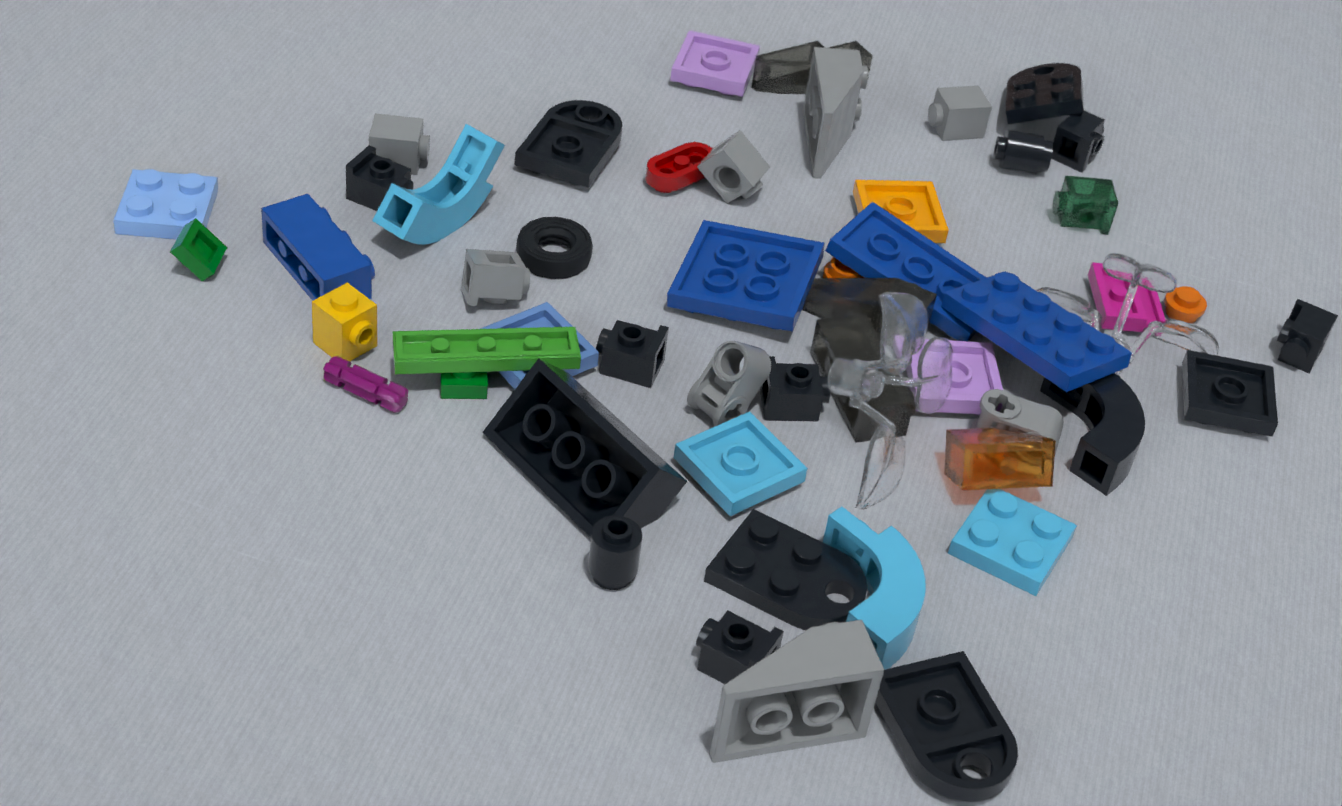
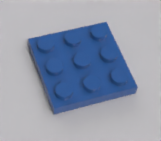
[667,220,825,332]

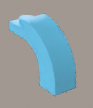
[372,124,505,245]
[823,506,926,670]

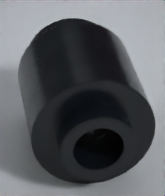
[993,130,1053,174]
[588,515,642,590]

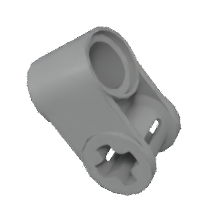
[687,341,771,427]
[970,389,1064,465]

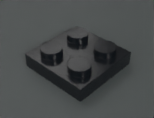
[1182,350,1278,437]

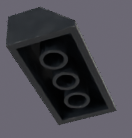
[482,358,687,538]

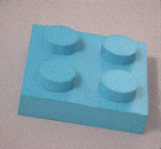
[673,411,808,516]
[948,485,1077,596]

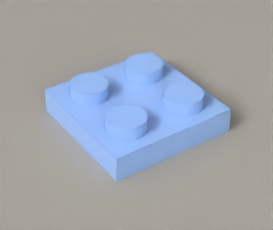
[113,169,218,239]

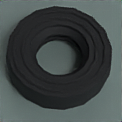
[516,217,593,279]

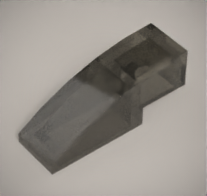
[751,41,873,95]

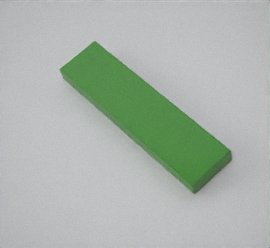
[393,327,581,374]

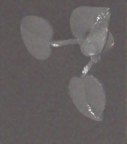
[1036,253,1219,376]
[828,292,953,510]

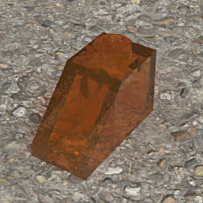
[944,428,1056,490]

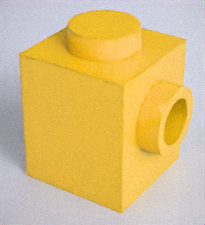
[312,283,378,361]

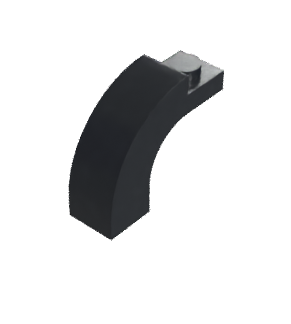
[1040,373,1145,496]

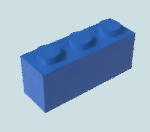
[261,193,375,301]

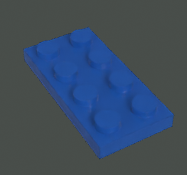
[825,202,987,341]
[942,271,1132,392]

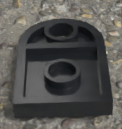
[1005,63,1084,125]
[515,100,622,188]
[704,509,867,630]
[875,651,1018,802]

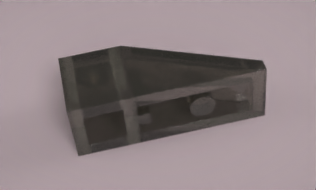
[802,278,937,354]

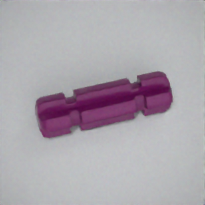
[323,356,409,413]

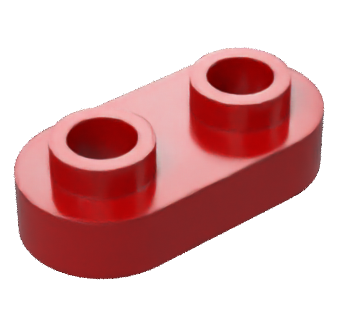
[645,142,713,193]

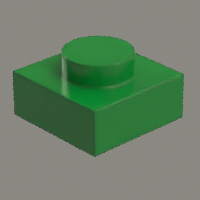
[170,218,228,282]
[441,372,488,399]

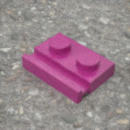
[1088,262,1166,334]

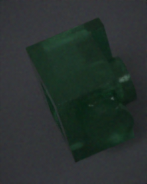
[1052,176,1119,235]

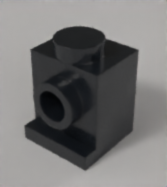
[1051,110,1105,173]
[346,145,414,211]
[1277,299,1338,374]
[596,320,669,388]
[760,356,831,422]
[696,610,784,684]

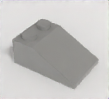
[803,47,868,179]
[710,620,884,763]

